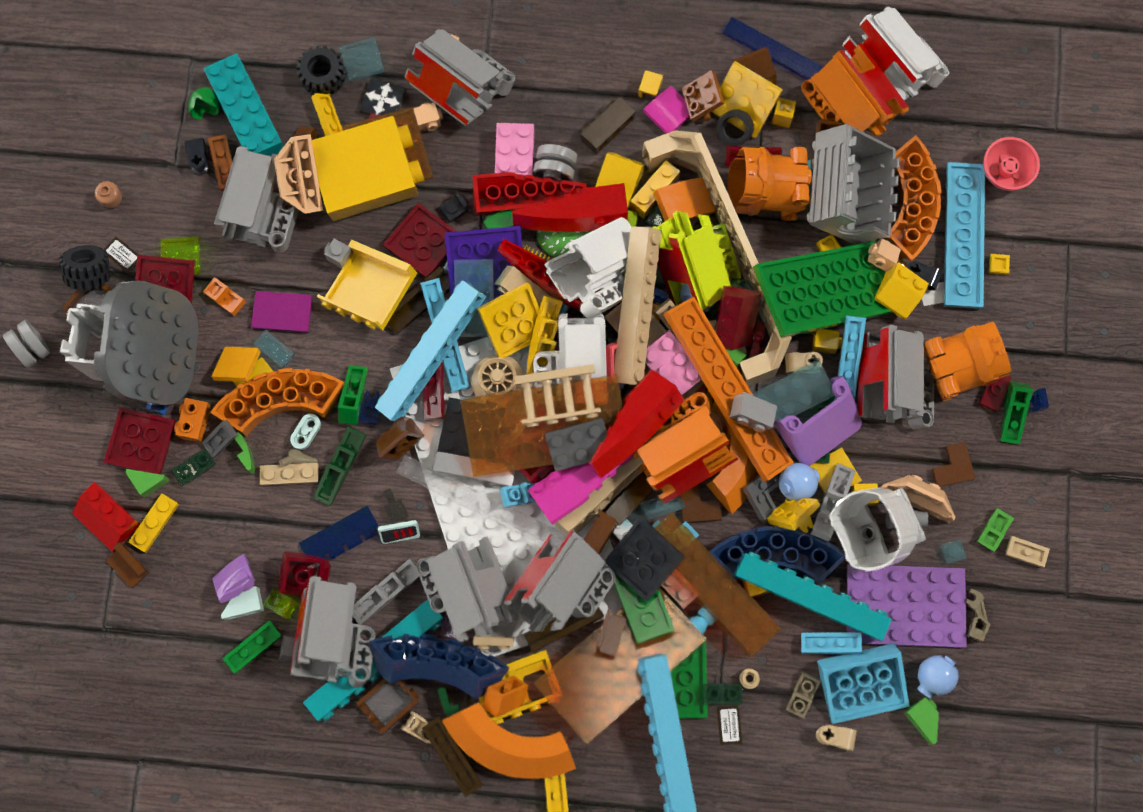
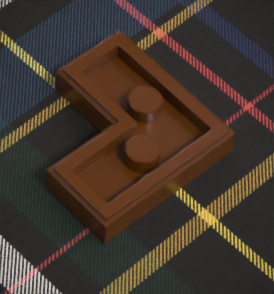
[932,442,975,487]
[680,484,722,523]

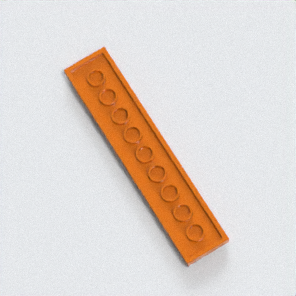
[663,296,794,482]

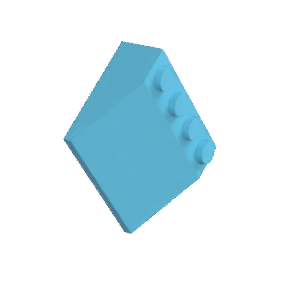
[817,643,909,724]

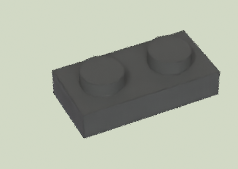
[202,420,238,458]

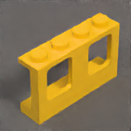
[479,650,563,725]

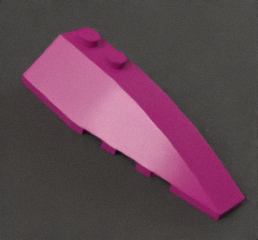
[528,455,633,525]

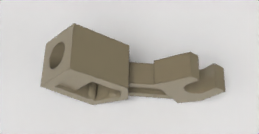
[966,588,991,642]

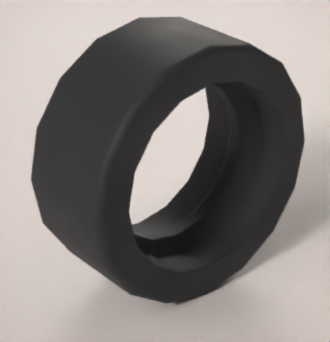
[717,109,754,146]

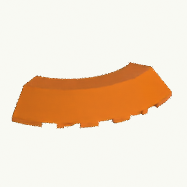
[884,135,941,261]
[210,368,344,437]
[707,402,758,515]
[442,702,576,779]

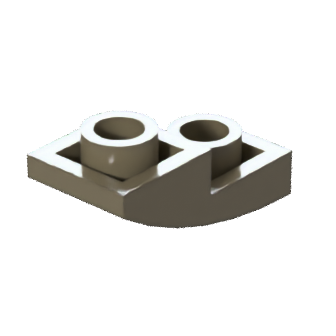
[786,671,821,718]

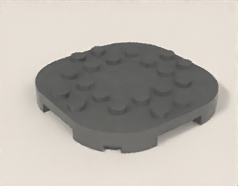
[94,281,199,405]

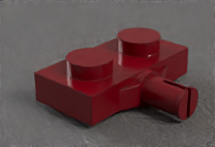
[746,321,766,360]

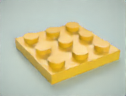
[711,61,783,138]
[477,282,539,358]

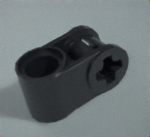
[184,137,209,175]
[906,261,942,291]

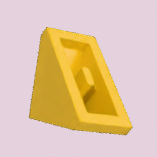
[772,98,796,128]

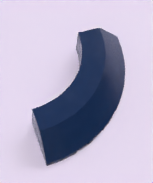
[708,526,846,585]
[369,634,509,699]

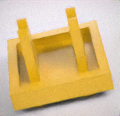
[767,498,820,533]

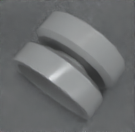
[533,144,577,181]
[2,319,51,369]

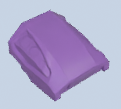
[213,554,255,603]

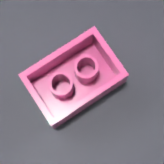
[495,123,534,175]
[645,330,701,395]

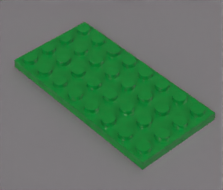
[753,241,893,338]

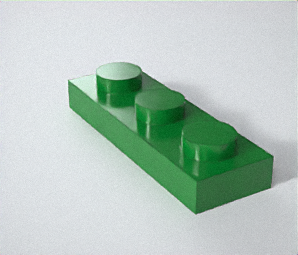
[222,620,283,674]

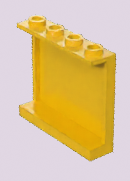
[317,240,417,331]

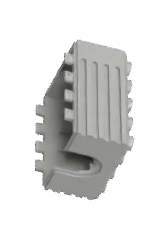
[807,124,900,244]

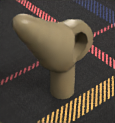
[279,449,318,467]

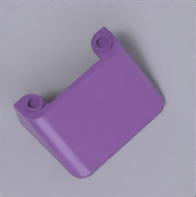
[773,376,862,465]

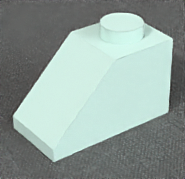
[221,586,264,621]

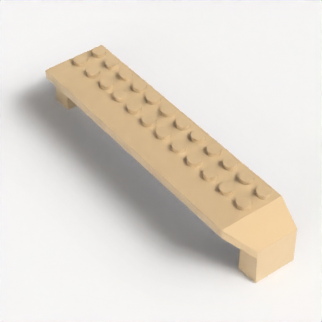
[642,130,792,387]

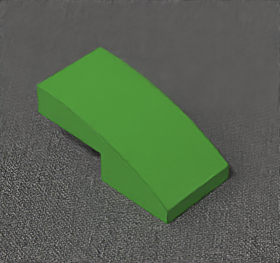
[235,432,255,474]
[977,508,1014,552]

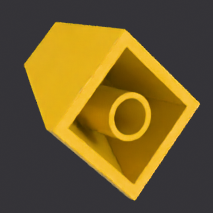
[595,152,646,208]

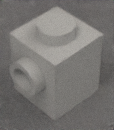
[324,239,352,269]

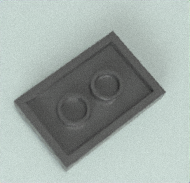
[545,417,607,471]

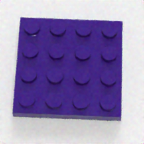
[445,226,522,306]

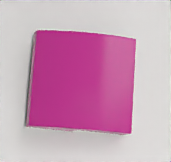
[643,86,690,134]

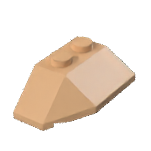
[274,134,323,213]
[880,475,955,524]

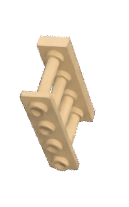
[515,364,601,427]

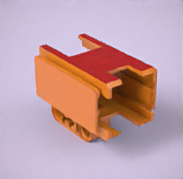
[801,43,909,136]
[632,392,738,504]

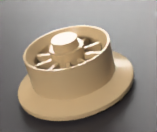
[471,355,524,407]

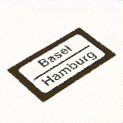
[103,236,139,272]
[717,705,742,745]

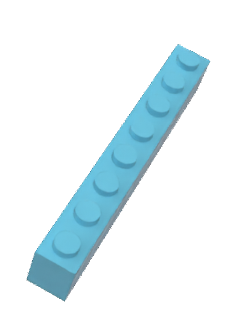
[375,280,486,421]
[637,653,697,812]

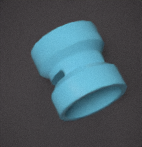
[688,607,716,635]

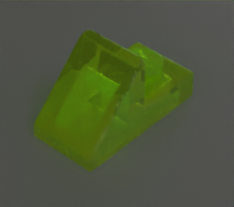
[263,588,298,620]

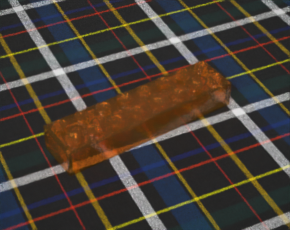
[655,512,781,657]

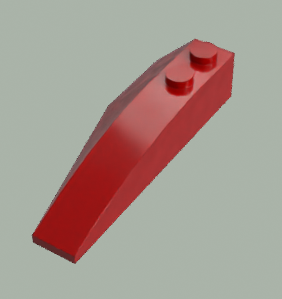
[472,172,587,217]
[512,183,628,232]
[498,239,601,313]
[589,370,685,478]

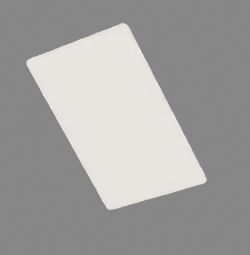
[922,282,944,306]

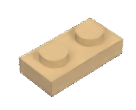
[1005,536,1050,568]
[473,635,515,650]

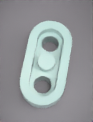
[290,414,321,450]

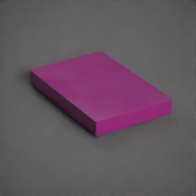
[251,291,313,333]

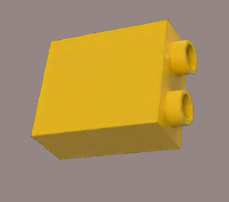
[312,116,425,221]

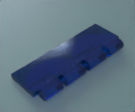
[299,505,378,562]

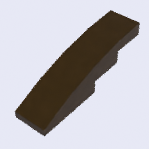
[605,472,654,526]

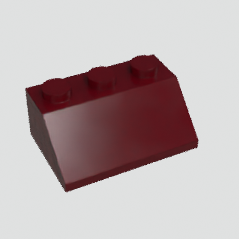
[714,285,762,350]

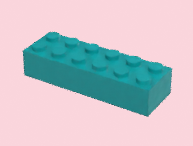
[203,53,284,157]

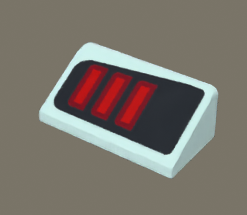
[378,520,420,544]

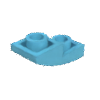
[499,482,536,508]

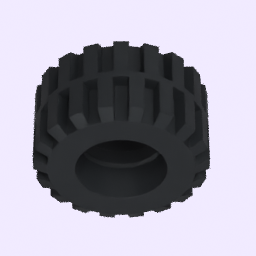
[297,45,346,96]
[59,245,111,290]

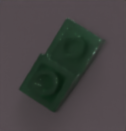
[171,448,216,487]
[703,684,742,705]

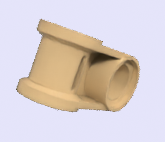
[785,352,823,375]
[401,710,431,744]
[816,725,857,751]

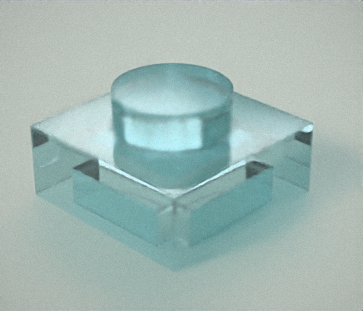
[941,540,967,564]

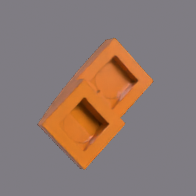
[202,277,246,316]

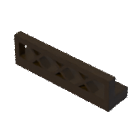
[387,267,450,335]
[524,606,604,653]
[422,716,483,797]

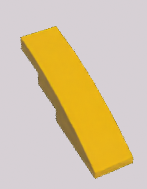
[526,295,563,374]

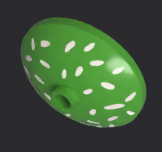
[536,230,592,258]

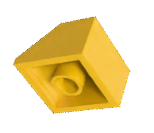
[874,262,929,320]

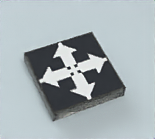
[359,78,407,120]

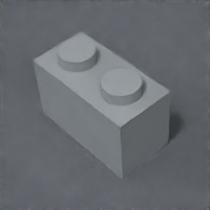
[730,392,777,432]

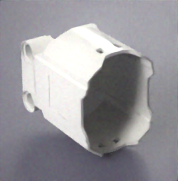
[830,488,926,571]

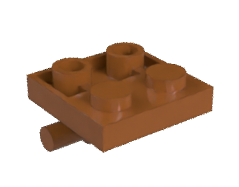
[682,70,725,122]

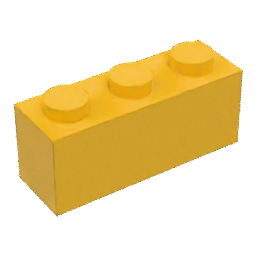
[630,160,680,219]

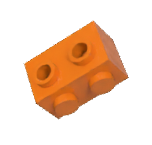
[174,398,212,443]
[482,676,529,717]

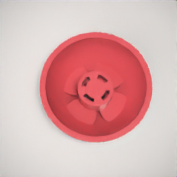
[983,137,1040,191]

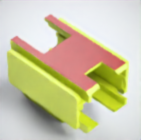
[652,211,741,311]

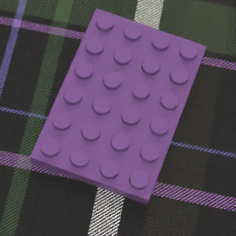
[846,564,966,648]

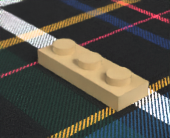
[260,463,319,486]

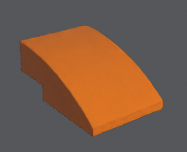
[653,177,717,221]

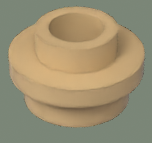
[740,669,760,689]

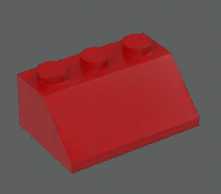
[72,482,140,553]

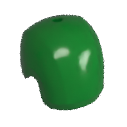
[188,87,220,120]

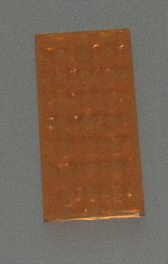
[460,374,622,477]
[534,588,707,745]

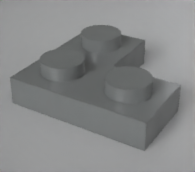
[742,475,779,521]

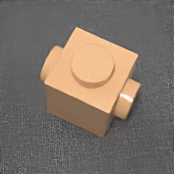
[413,103,443,132]
[868,238,901,271]

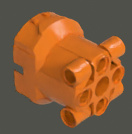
[727,147,812,221]
[924,321,1012,401]

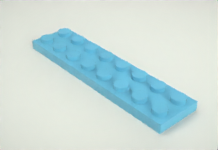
[944,162,985,309]

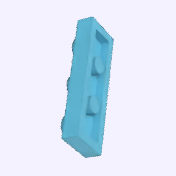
[801,632,862,654]

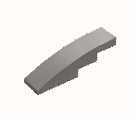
[432,451,516,487]
[811,463,856,542]
[353,558,419,625]

